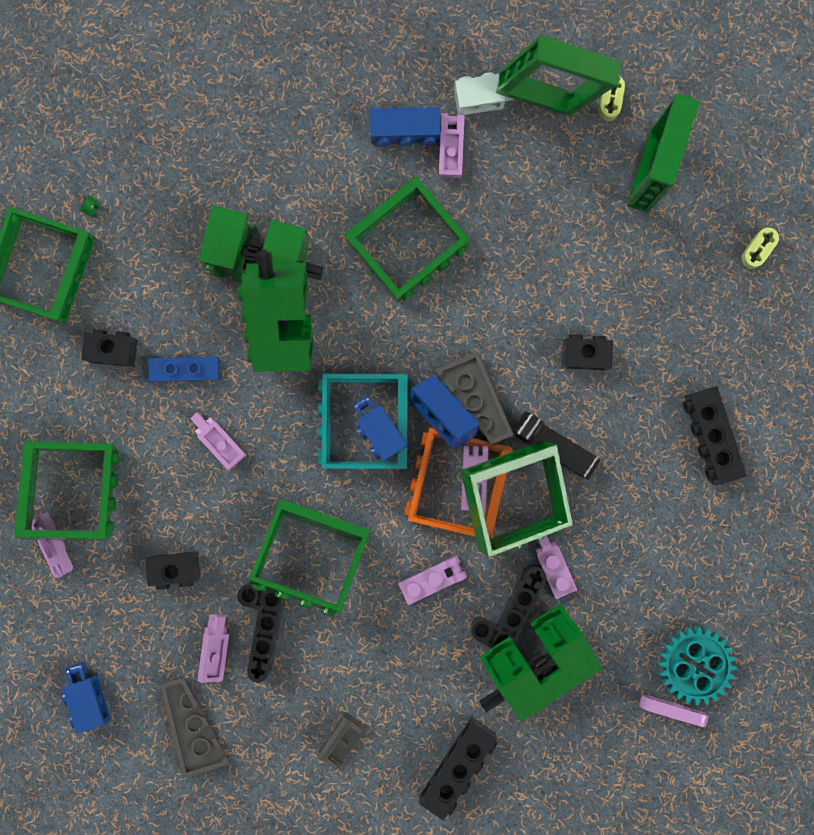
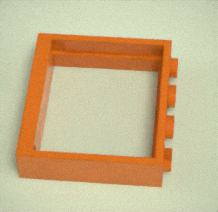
[404,428,512,539]

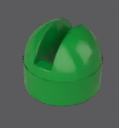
[79,195,100,215]

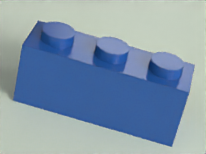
[370,107,440,147]
[409,375,479,450]

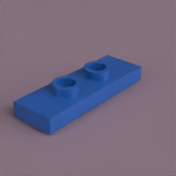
[148,356,220,382]

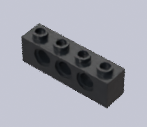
[683,386,747,485]
[419,716,497,820]

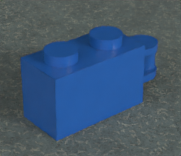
[353,395,409,461]
[62,662,111,734]

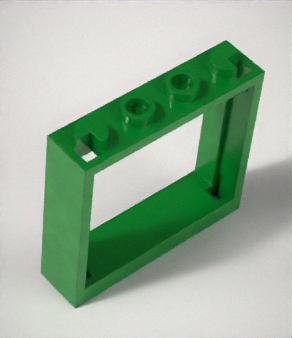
[496,35,621,116]
[627,93,700,213]
[344,176,470,303]
[0,207,96,324]
[14,441,120,541]
[460,441,573,557]
[249,499,370,617]

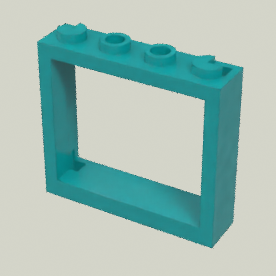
[317,374,408,469]

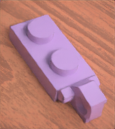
[190,412,247,471]
[535,535,577,599]
[197,614,229,683]

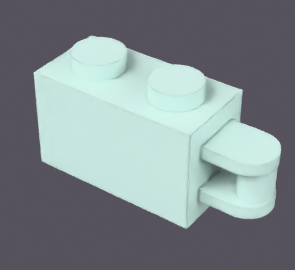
[454,72,515,115]

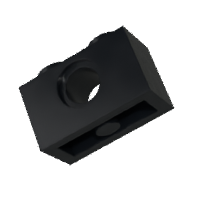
[81,329,138,367]
[561,334,613,371]
[145,551,200,590]

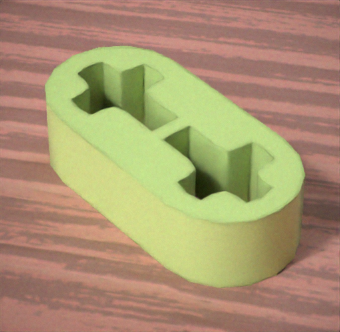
[599,78,625,121]
[742,228,779,269]

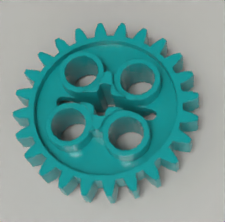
[657,625,737,706]

